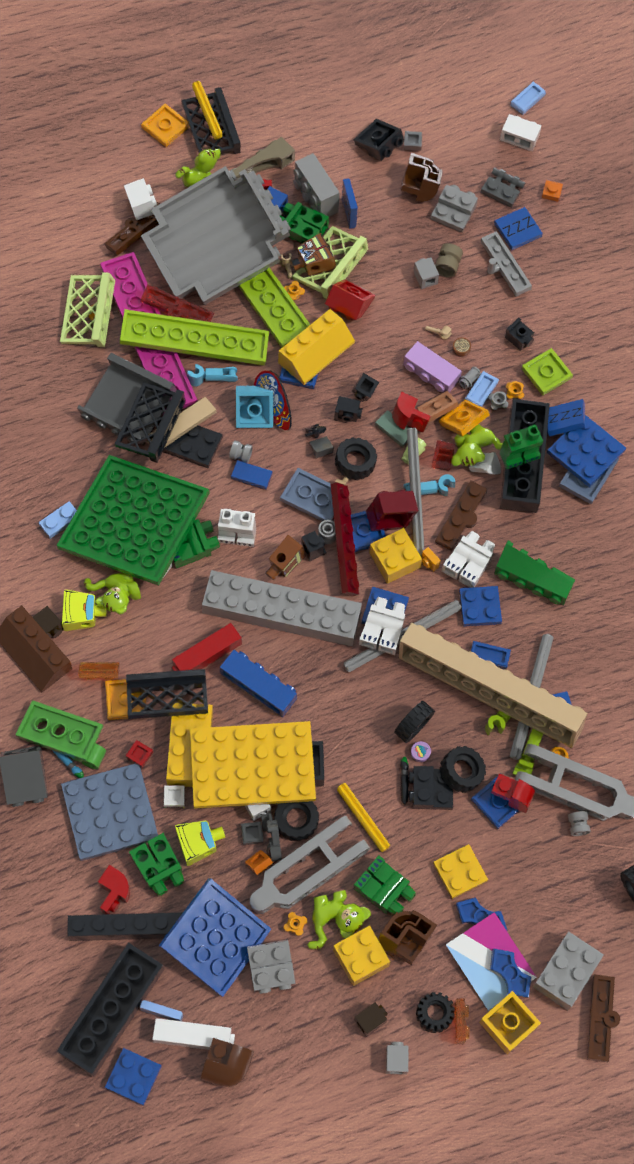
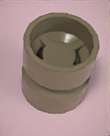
[435,243,463,278]

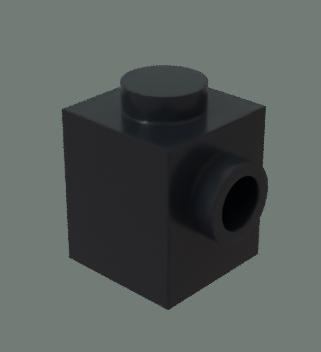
[352,373,379,401]

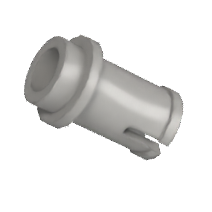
[459,366,481,389]

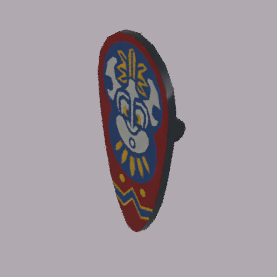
[254,370,292,430]

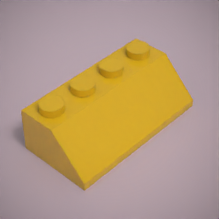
[278,309,355,385]

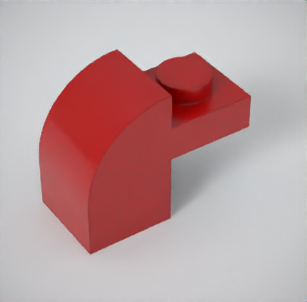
[392,391,431,433]
[491,773,535,813]
[98,865,130,914]

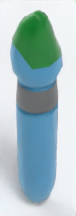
[52,750,84,778]

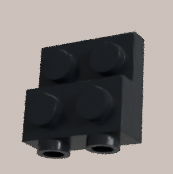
[353,118,404,161]
[409,766,453,810]

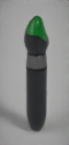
[400,756,409,805]

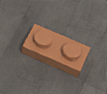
[417,391,458,423]

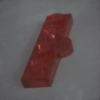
[140,284,214,322]

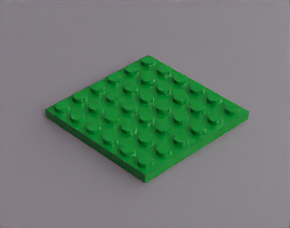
[56,455,210,586]

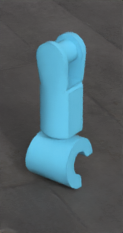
[187,364,238,387]
[403,474,456,496]

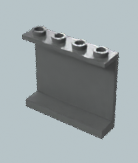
[77,353,177,446]

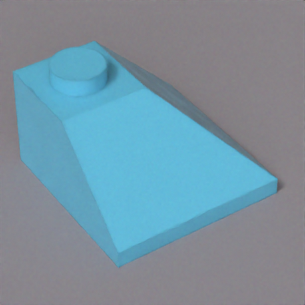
[236,386,273,428]

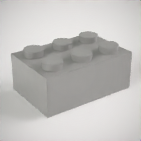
[293,153,340,217]
[533,931,604,1011]

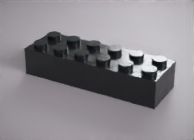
[500,399,550,513]
[57,943,164,1077]

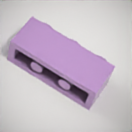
[403,341,462,393]

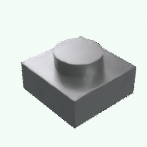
[404,131,422,151]

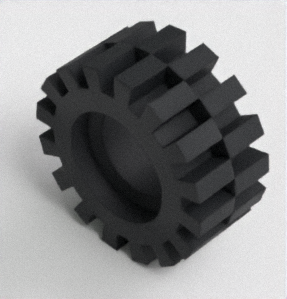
[416,992,455,1033]

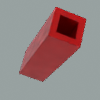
[171,623,242,671]

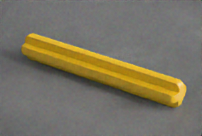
[192,81,222,140]
[337,783,390,852]

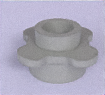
[488,391,509,410]

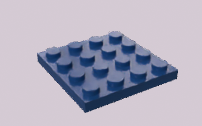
[159,878,271,997]

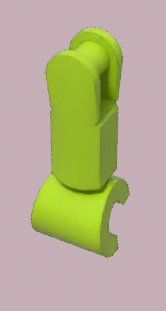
[485,711,511,736]
[512,729,543,775]

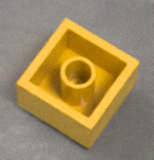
[369,528,422,584]
[333,926,390,986]
[479,991,541,1055]

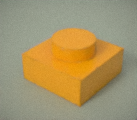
[421,547,441,572]

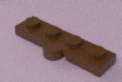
[105,202,160,256]
[435,480,487,551]
[587,974,620,1062]

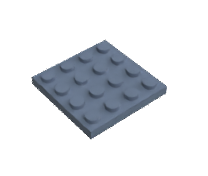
[61,763,158,861]

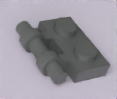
[481,168,525,208]

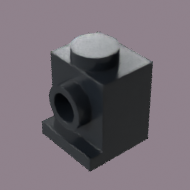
[505,317,535,351]
[334,396,363,422]
[301,531,327,561]

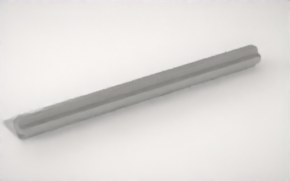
[407,428,424,556]
[344,600,461,672]
[510,634,554,760]

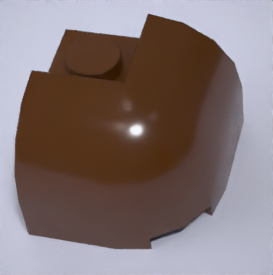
[401,153,442,202]
[379,910,437,965]
[200,1038,254,1087]

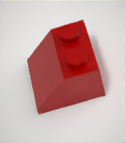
[325,279,376,320]

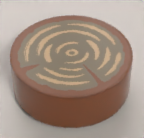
[452,337,471,356]

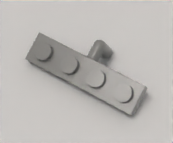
[481,231,532,296]

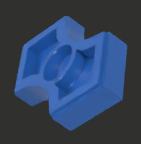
[456,897,508,931]
[490,949,531,998]

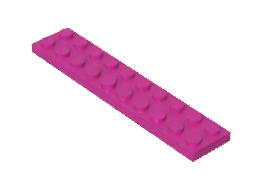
[100,252,198,415]

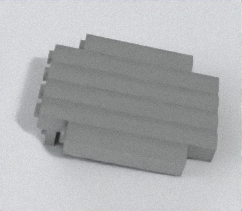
[141,166,291,305]

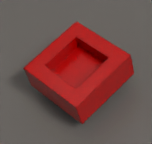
[125,740,153,768]

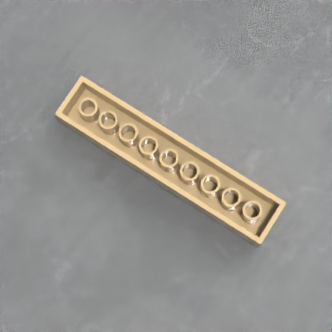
[399,623,587,748]

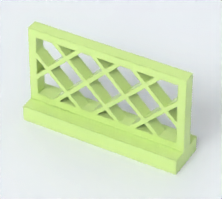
[292,226,368,299]
[60,272,115,347]

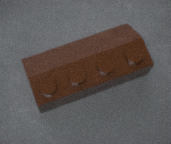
[0,605,72,693]

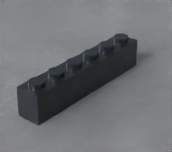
[67,912,183,941]

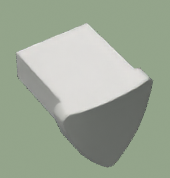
[469,452,501,475]

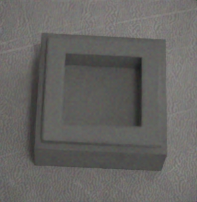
[241,822,263,845]

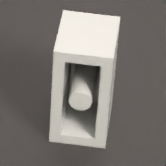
[500,114,542,151]
[124,178,157,220]

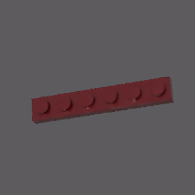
[330,482,359,596]

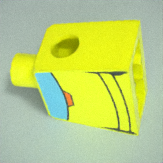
[62,590,107,631]
[175,821,225,866]

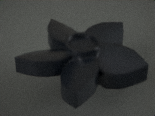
[305,424,327,438]

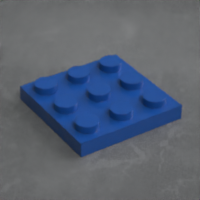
[547,415,626,488]

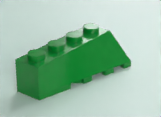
[494,540,575,606]

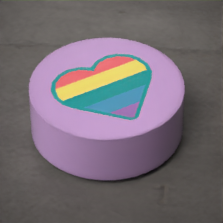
[411,741,431,762]

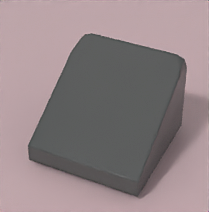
[309,436,333,458]

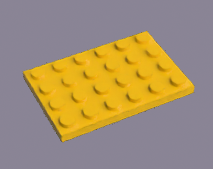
[190,721,316,809]

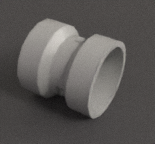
[229,440,253,463]
[318,520,336,545]
[568,811,591,836]

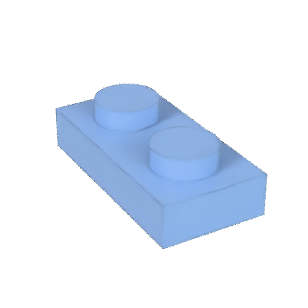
[38,501,77,539]

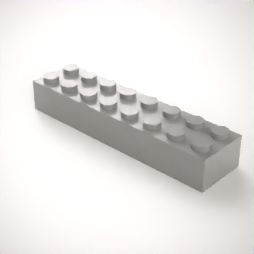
[202,570,362,647]

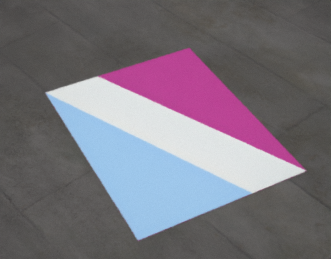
[446,912,537,1010]

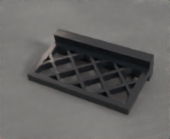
[181,87,241,154]
[115,382,186,463]
[126,669,208,719]

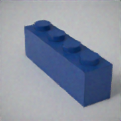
[220,650,297,717]

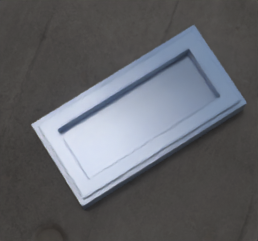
[510,82,546,115]
[465,371,499,407]
[140,1000,183,1021]

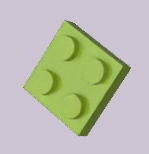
[521,348,573,396]

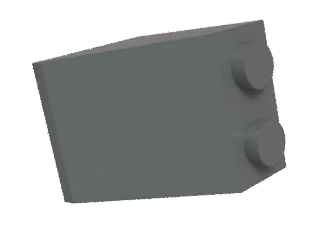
[0,746,48,807]

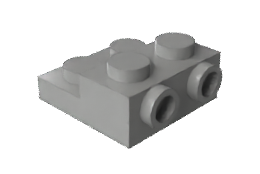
[431,185,478,233]
[247,940,295,993]

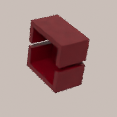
[366,490,419,531]

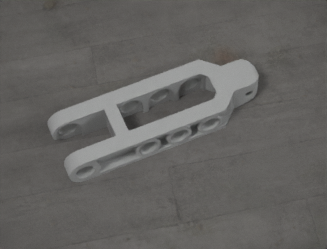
[515,744,634,821]
[250,816,371,914]

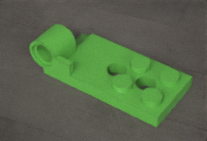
[15,700,107,770]

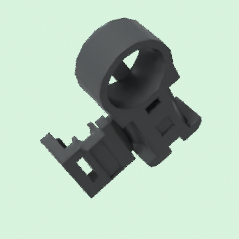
[261,813,282,861]

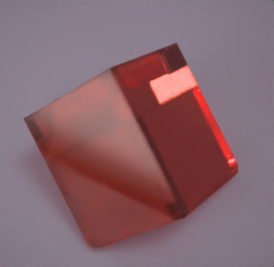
[431,440,455,471]

